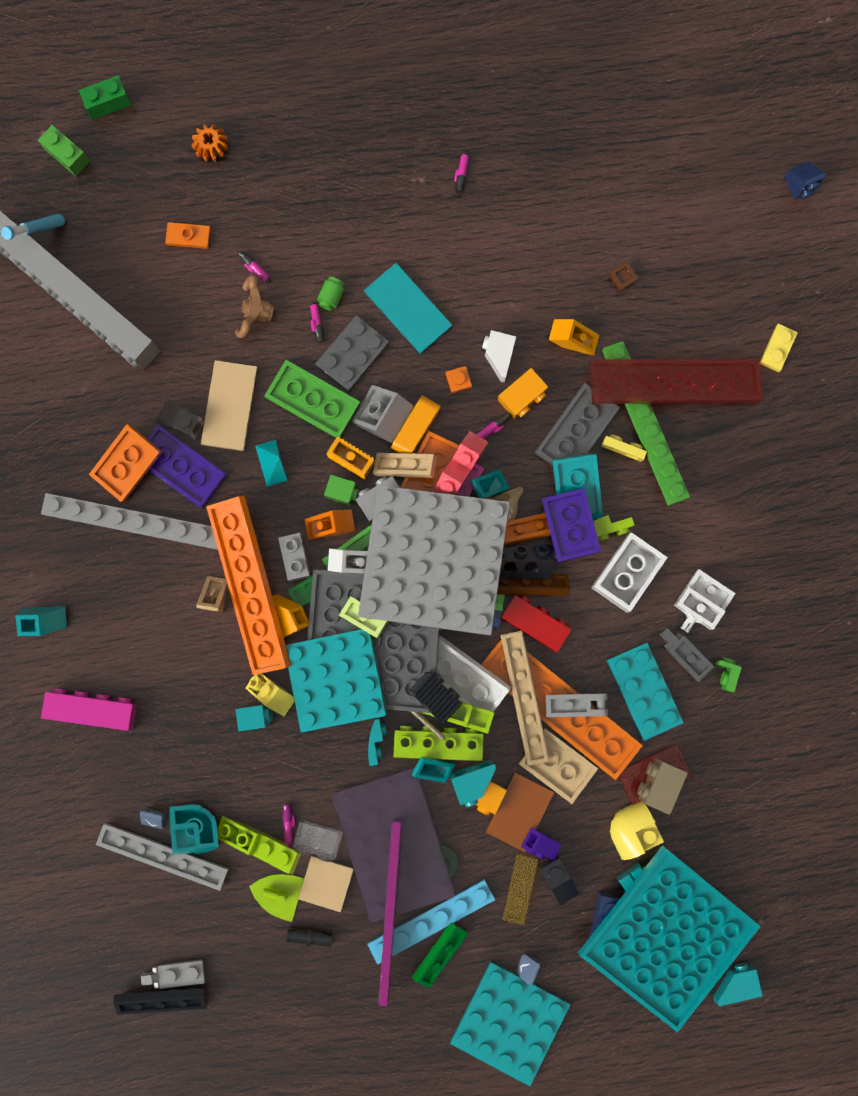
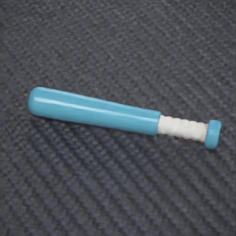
[1,214,65,240]

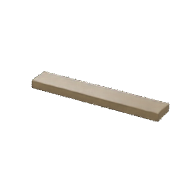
[500,631,550,766]

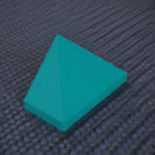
[255,440,288,487]
[471,470,510,499]
[411,757,455,783]

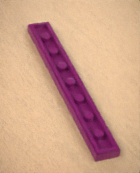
[378,819,403,1006]

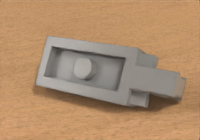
[141,959,206,989]

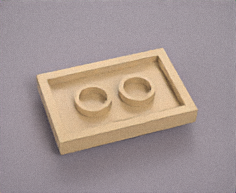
[519,728,598,804]

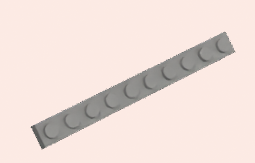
[41,493,258,550]

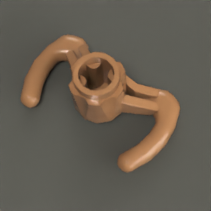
[235,275,274,339]

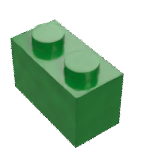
[79,75,131,120]

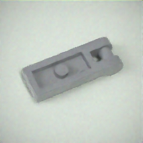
[545,693,608,717]

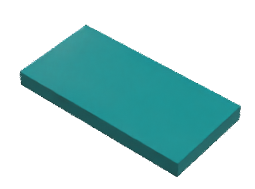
[364,263,452,355]

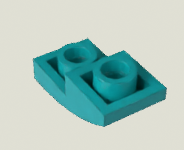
[368,718,387,766]

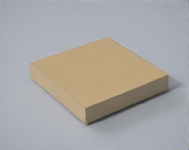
[298,855,354,912]

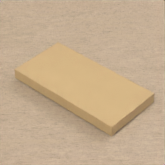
[201,360,258,451]

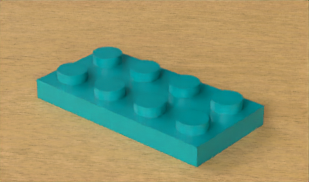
[606,643,684,741]

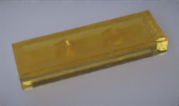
[502,853,538,925]

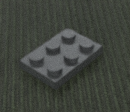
[316,315,389,392]

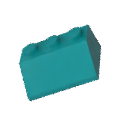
[450,759,496,807]

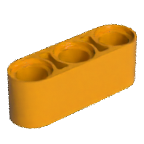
[391,395,441,454]

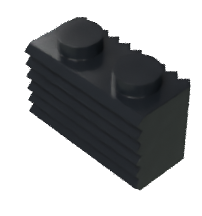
[409,672,462,724]

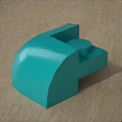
[169,805,219,855]

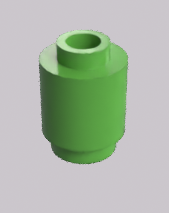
[317,277,345,311]

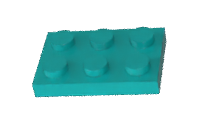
[552,453,603,519]

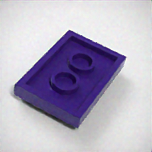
[542,488,601,563]

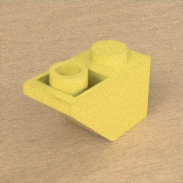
[245,673,295,716]

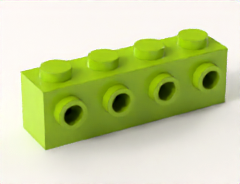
[394,726,483,761]

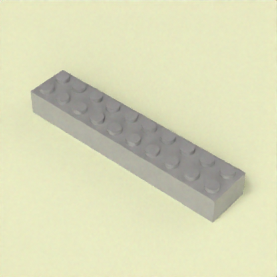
[0,211,161,370]

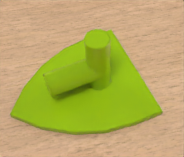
[249,874,304,922]

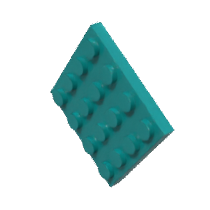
[286,629,388,733]
[450,961,571,1086]

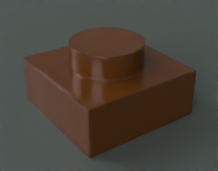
[608,261,639,292]

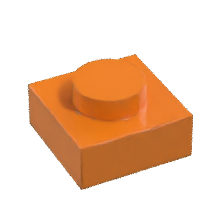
[445,366,472,394]

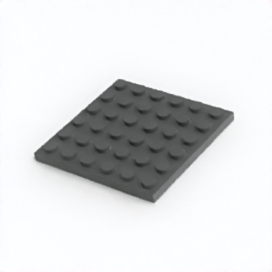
[307,570,440,713]

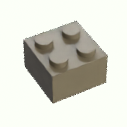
[637,758,688,815]

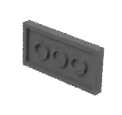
[535,383,620,466]

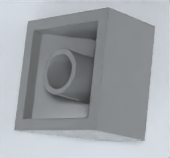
[351,385,414,443]

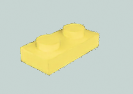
[759,324,798,372]
[601,435,647,462]

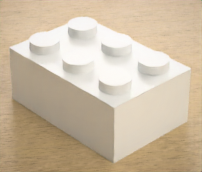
[591,533,668,613]

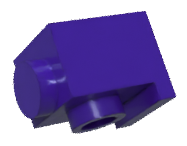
[521,827,562,860]

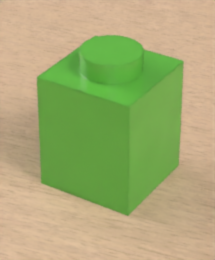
[324,475,359,505]

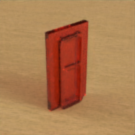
[619,744,693,805]

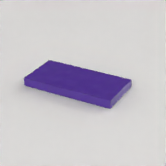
[147,424,228,509]

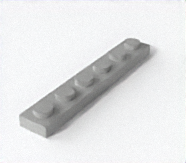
[96,823,229,891]

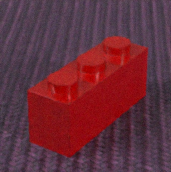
[501,595,571,652]

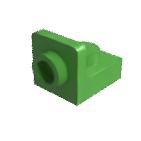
[715,658,742,692]

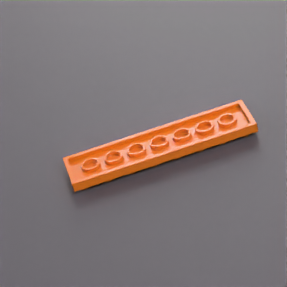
[206,495,291,675]
[481,640,643,780]

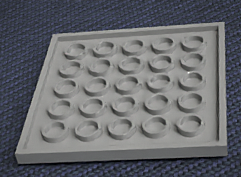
[358,485,510,636]

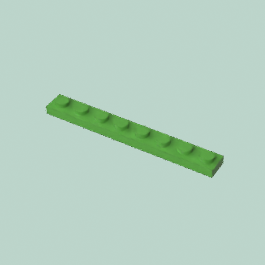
[602,341,690,506]

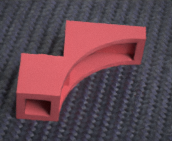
[433,431,488,495]

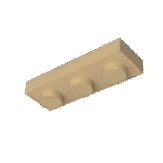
[373,453,438,478]

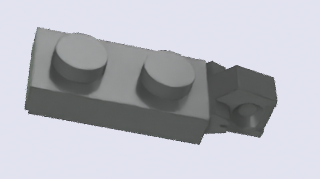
[659,628,714,682]

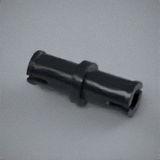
[286,927,332,947]

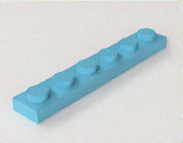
[367,879,495,964]

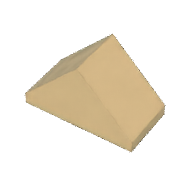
[196,576,228,613]

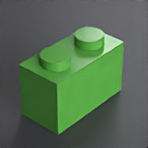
[38,125,90,177]

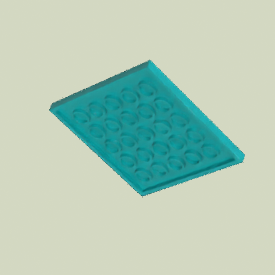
[578,845,761,1033]

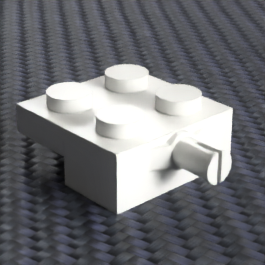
[674,569,735,633]

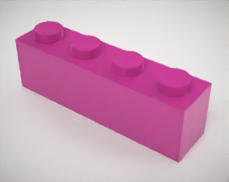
[41,688,137,731]

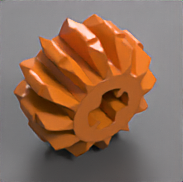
[192,124,228,162]

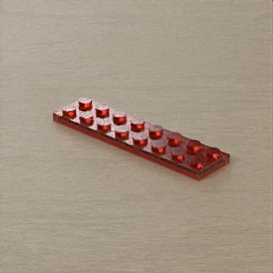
[589,359,763,404]

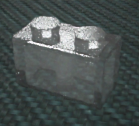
[292,820,344,862]

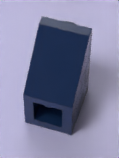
[784,162,826,200]

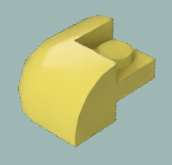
[609,800,664,860]

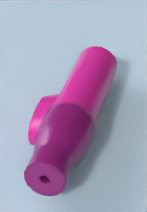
[283,804,295,847]

